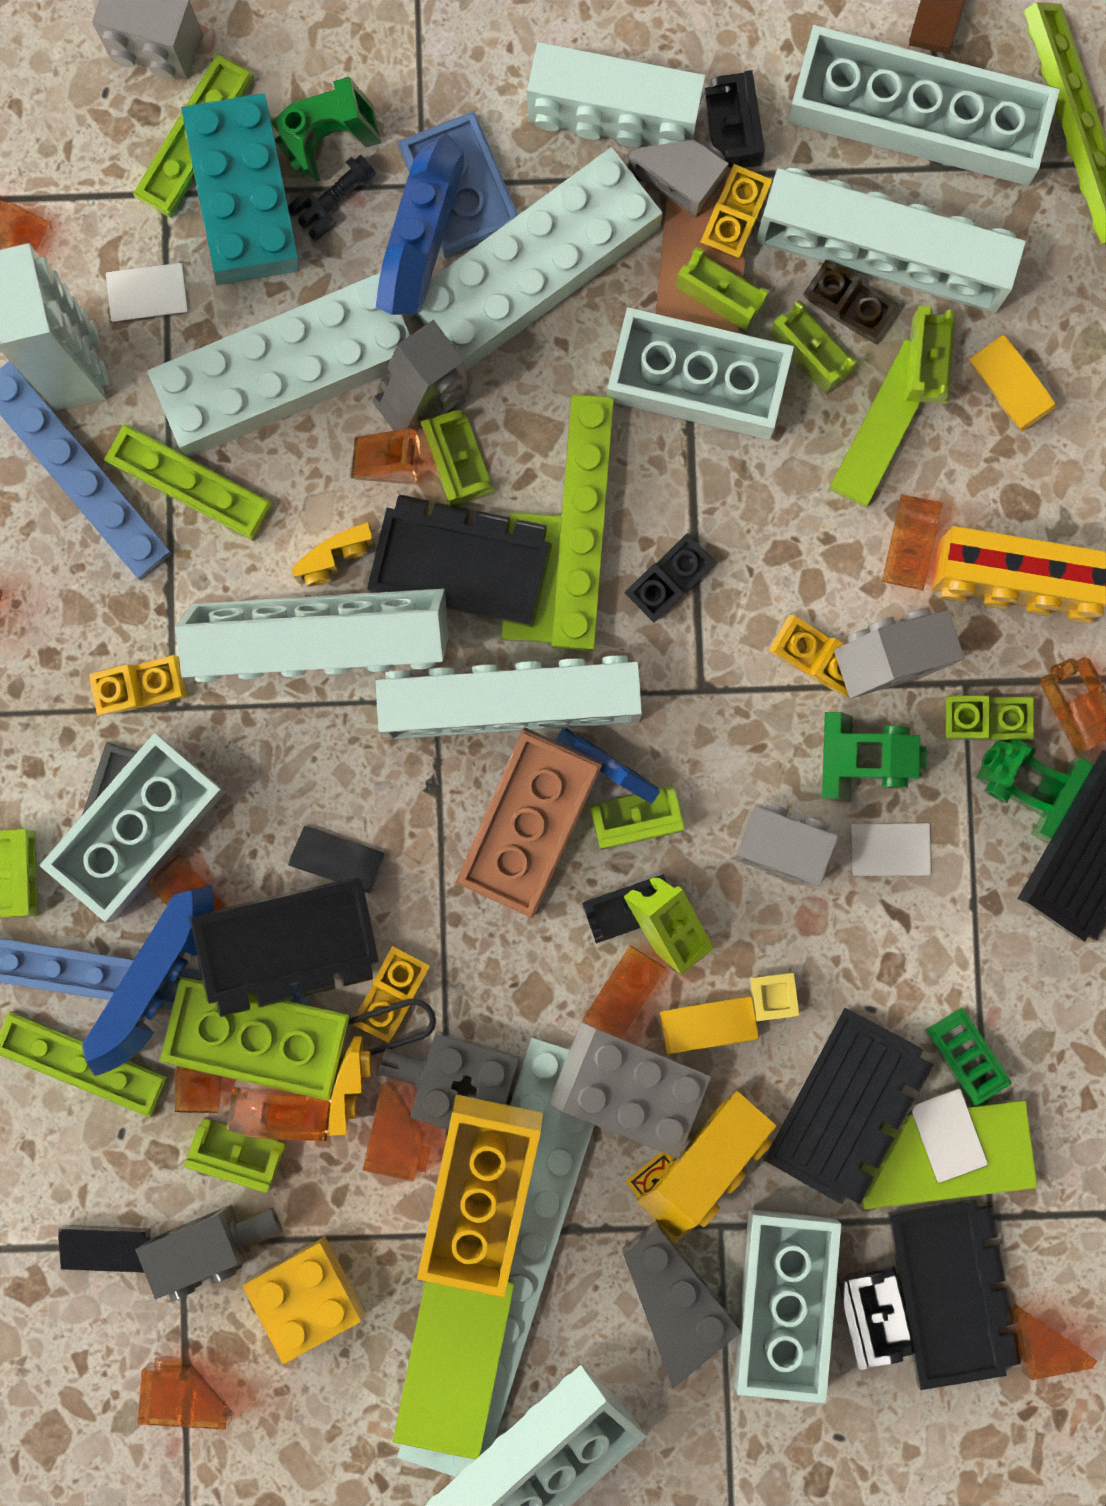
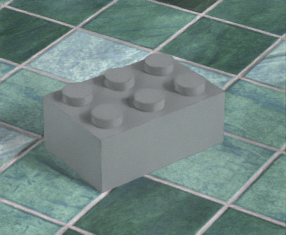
[548,1023,711,1159]

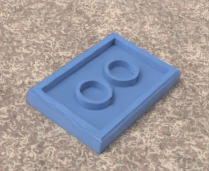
[397,111,518,259]

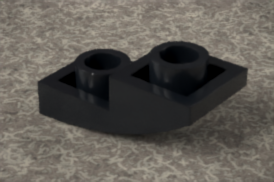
[624,533,718,623]

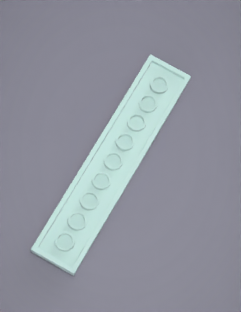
[397,1037,594,1477]

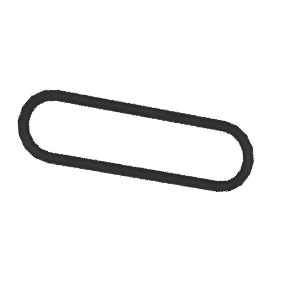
[339,998,436,1066]

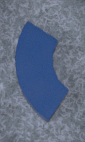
[555,728,660,804]

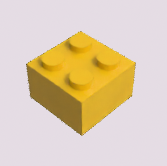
[242,1236,366,1365]

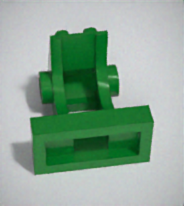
[271,77,381,182]
[822,712,927,801]
[976,738,1094,843]

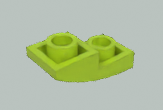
[946,696,1034,741]

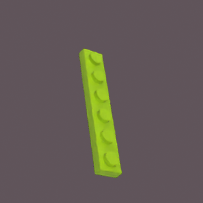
[1024,2,1106,245]
[551,394,614,651]

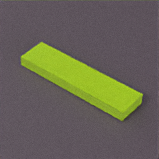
[133,53,254,218]
[828,339,920,508]
[104,424,273,541]
[0,1011,169,1118]

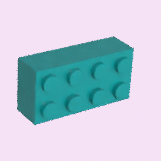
[181,93,299,286]

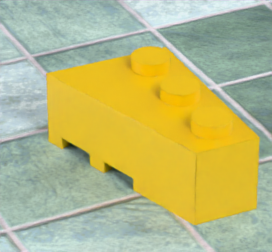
[636,1091,777,1236]

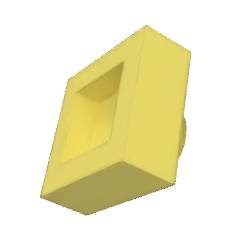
[750,973,800,1021]

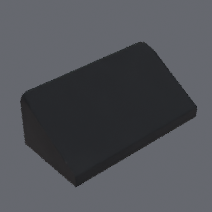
[288,826,385,893]
[58,1225,151,1273]

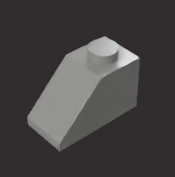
[628,139,728,217]

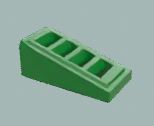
[925,1008,1012,1106]

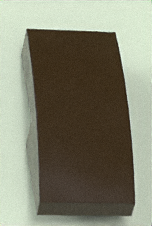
[803,259,900,345]

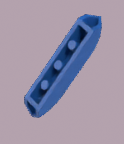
[376,132,464,315]
[82,886,214,1076]

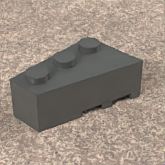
[372,319,469,441]
[622,1221,741,1388]

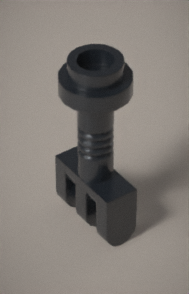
[288,154,377,241]

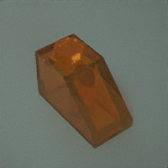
[363,1082,431,1182]
[227,1087,332,1141]
[138,1356,233,1430]

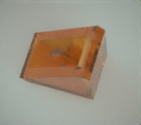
[351,429,420,485]
[1011,1304,1097,1380]

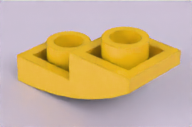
[700,164,773,259]
[969,334,1057,432]
[292,522,375,587]
[768,615,848,697]
[89,655,188,716]
[351,946,430,1044]
[660,997,759,1055]
[329,1036,372,1136]

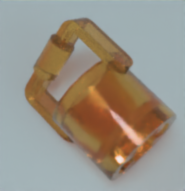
[1040,657,1106,755]

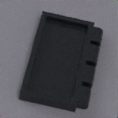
[367,494,552,627]
[1017,750,1106,942]
[188,876,379,1017]
[764,1008,934,1204]
[888,1199,1021,1390]

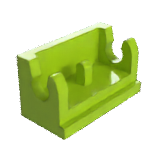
[675,247,769,332]
[770,300,858,394]
[905,305,955,405]
[421,410,495,506]
[589,786,685,850]
[0,829,39,918]
[624,878,714,975]
[184,1118,287,1193]

